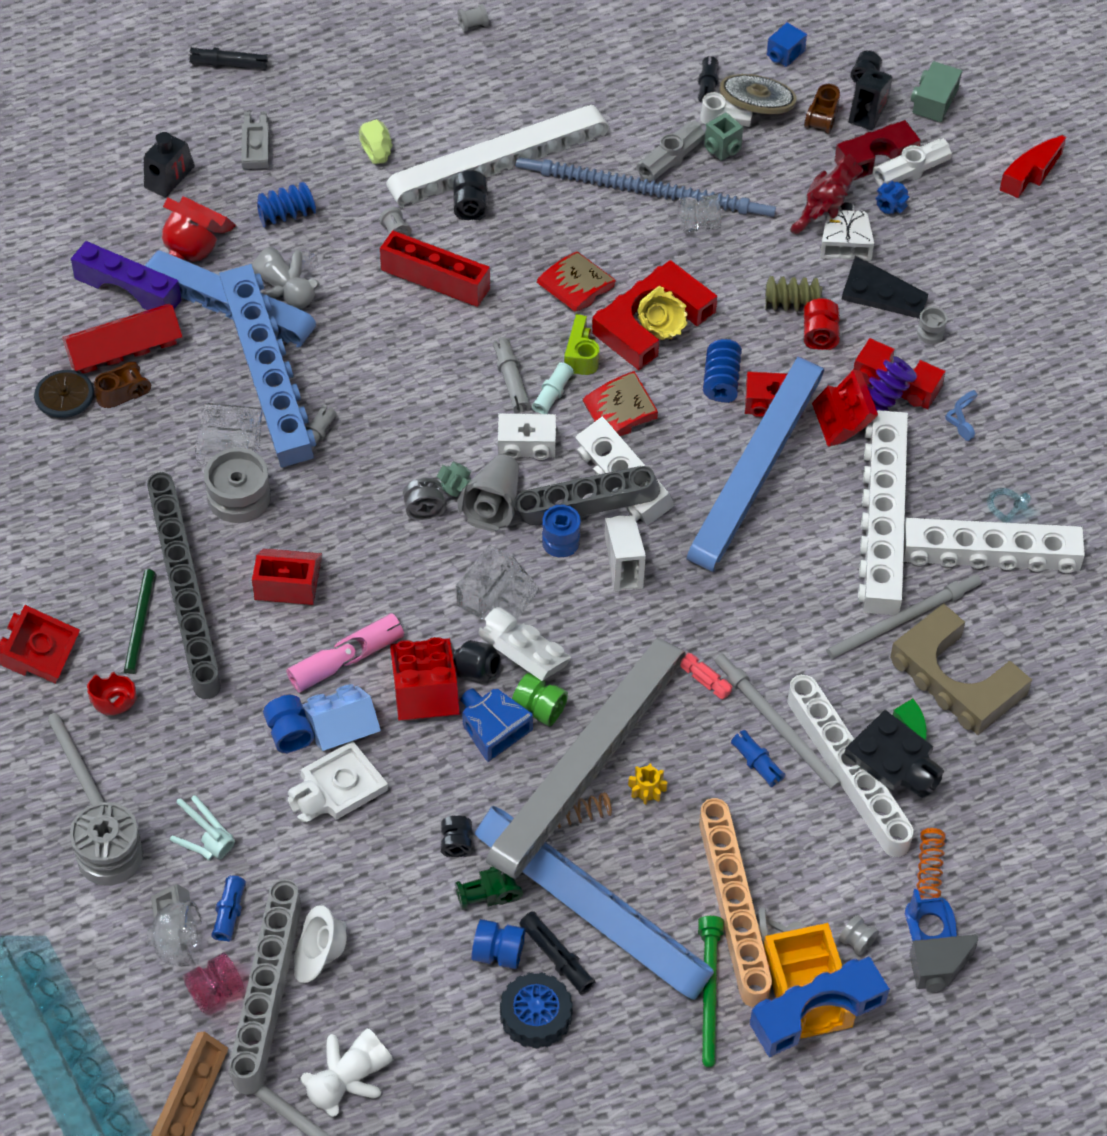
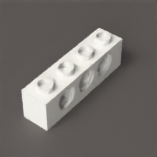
[575,416,675,525]

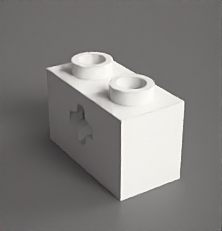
[498,414,556,460]

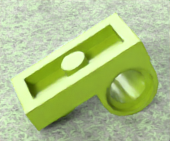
[564,314,599,375]

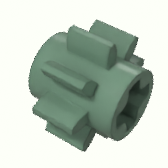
[436,461,472,497]

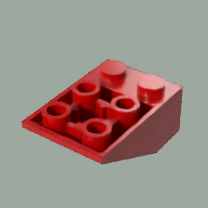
[390,637,459,721]

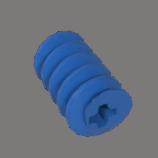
[257,182,316,227]
[703,339,742,403]

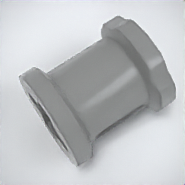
[457,4,489,32]
[379,207,412,236]

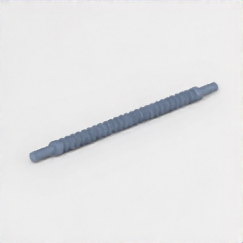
[515,157,776,217]

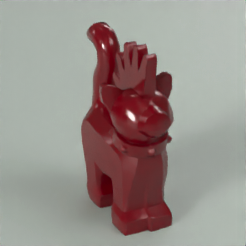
[790,153,863,234]

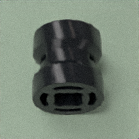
[850,50,882,83]
[441,815,472,857]

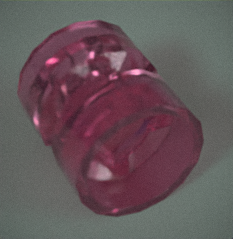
[183,952,244,1013]

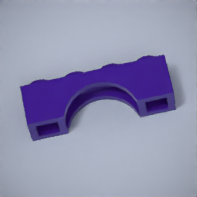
[71,241,182,310]

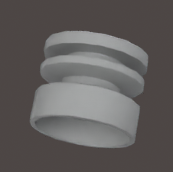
[70,802,144,886]

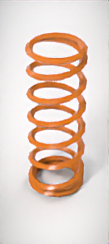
[916,828,946,899]

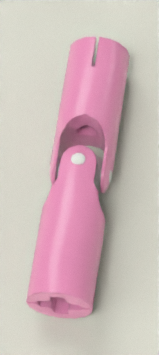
[286,613,404,693]

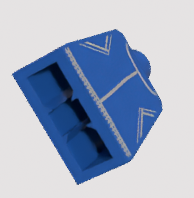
[460,688,533,762]

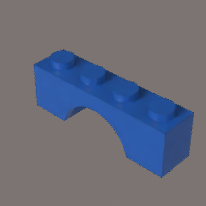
[750,956,890,1058]

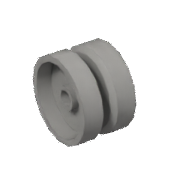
[204,448,271,523]

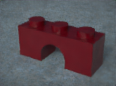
[834,120,921,181]

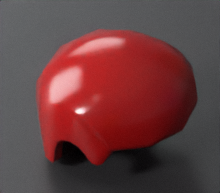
[87,672,137,716]

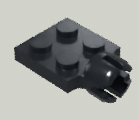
[844,710,944,798]

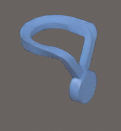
[945,390,978,441]

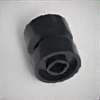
[453,171,488,220]

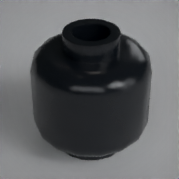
[453,640,501,682]

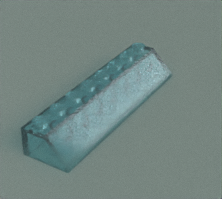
[0,936,151,1136]

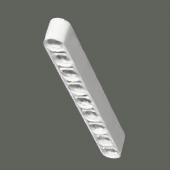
[386,105,609,207]

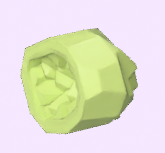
[359,119,393,163]

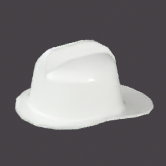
[294,906,347,983]

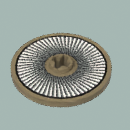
[719,74,797,114]

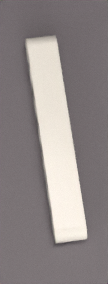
[788,675,913,857]

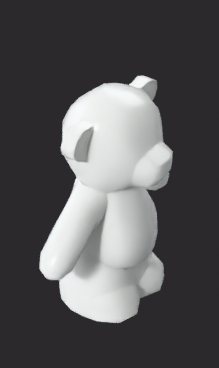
[300,1028,393,1117]

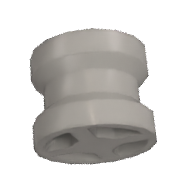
[839,915,879,956]

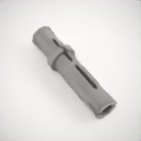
[493,337,531,413]

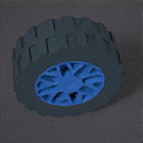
[500,972,573,1049]

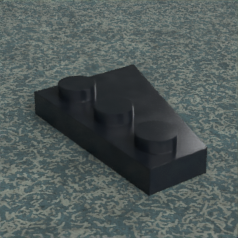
[841,255,928,319]

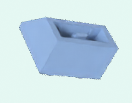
[302,684,381,751]

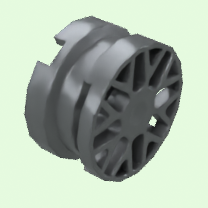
[403,478,446,521]

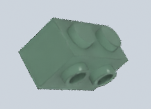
[911,61,962,123]

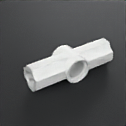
[873,138,952,187]

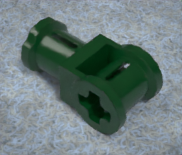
[455,867,523,910]

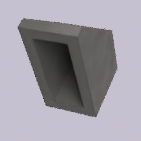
[909,934,978,992]

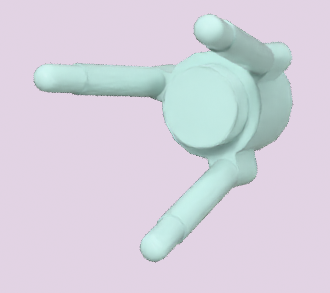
[170,795,235,861]

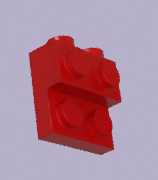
[0,605,80,684]

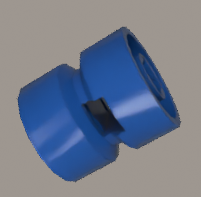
[542,505,581,558]
[263,695,314,754]
[471,919,526,970]

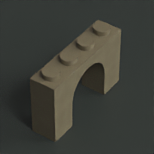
[890,603,1032,735]

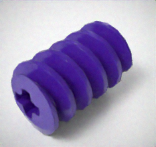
[867,356,917,411]

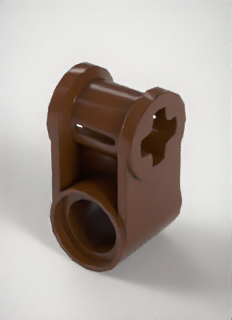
[804,83,840,134]
[94,362,152,408]

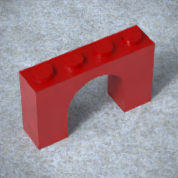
[592,260,718,371]

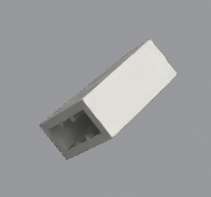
[604,515,646,591]

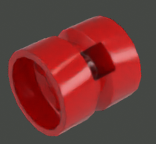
[804,298,840,350]

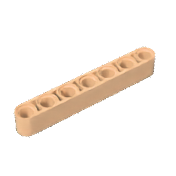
[699,798,772,1007]

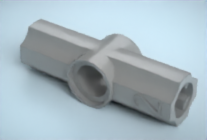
[636,120,705,182]

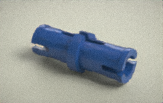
[731,730,785,787]
[211,875,246,942]

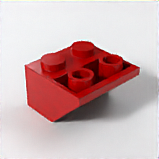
[252,548,322,605]

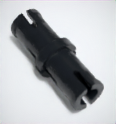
[698,56,719,102]

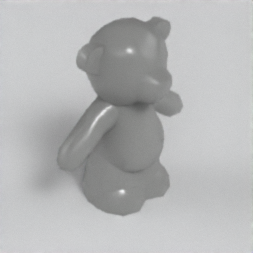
[251,247,320,309]

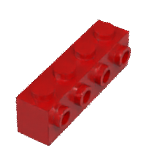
[380,230,490,307]
[62,304,183,374]

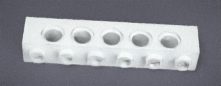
[903,518,1084,573]

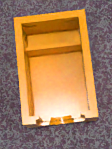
[763,923,856,1039]

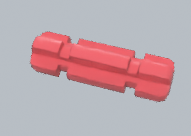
[680,653,733,699]

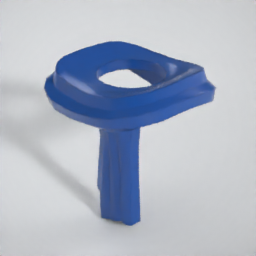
[905,889,957,942]

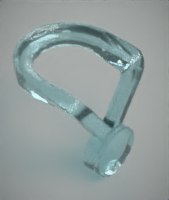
[987,488,1032,523]

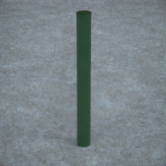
[124,569,156,674]

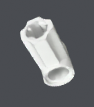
[700,92,752,127]

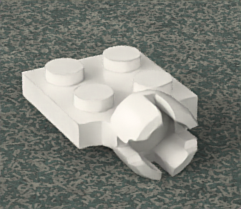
[478,607,571,681]
[288,741,388,822]

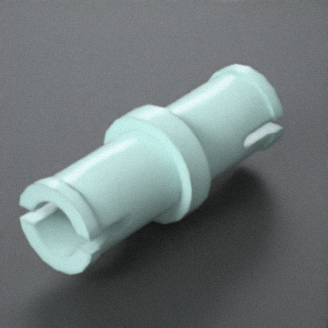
[532,362,574,414]

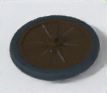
[34,370,94,418]

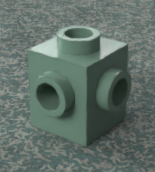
[704,112,743,161]

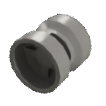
[917,307,948,344]

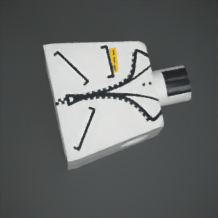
[820,202,874,261]

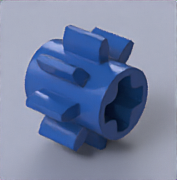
[875,181,910,214]

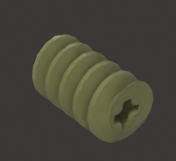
[765,276,822,312]

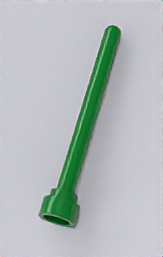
[698,915,724,1068]

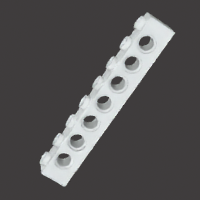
[858,410,908,615]

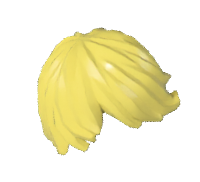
[638,286,688,340]

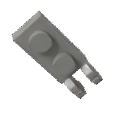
[241,111,269,169]

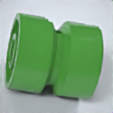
[512,672,568,727]

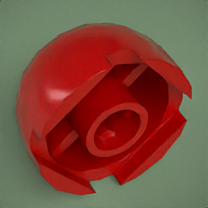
[161,212,217,263]

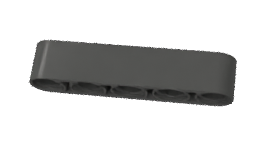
[516,466,660,525]

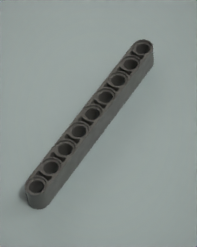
[147,472,221,699]

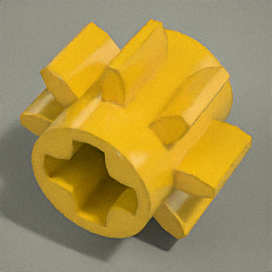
[628,763,667,804]

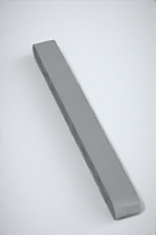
[486,638,686,879]

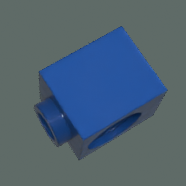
[767,22,807,67]

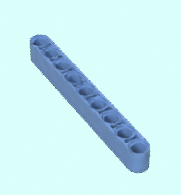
[686,357,825,572]
[475,806,714,1000]

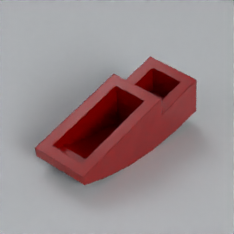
[1000,135,1066,199]

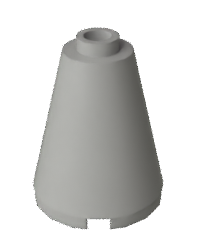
[457,454,519,532]

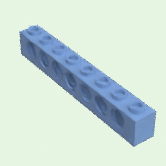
[219,264,316,468]

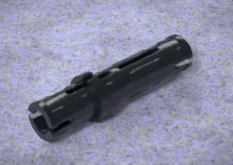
[189,47,268,71]
[519,911,596,995]

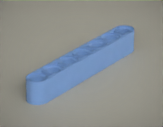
[145,251,316,347]

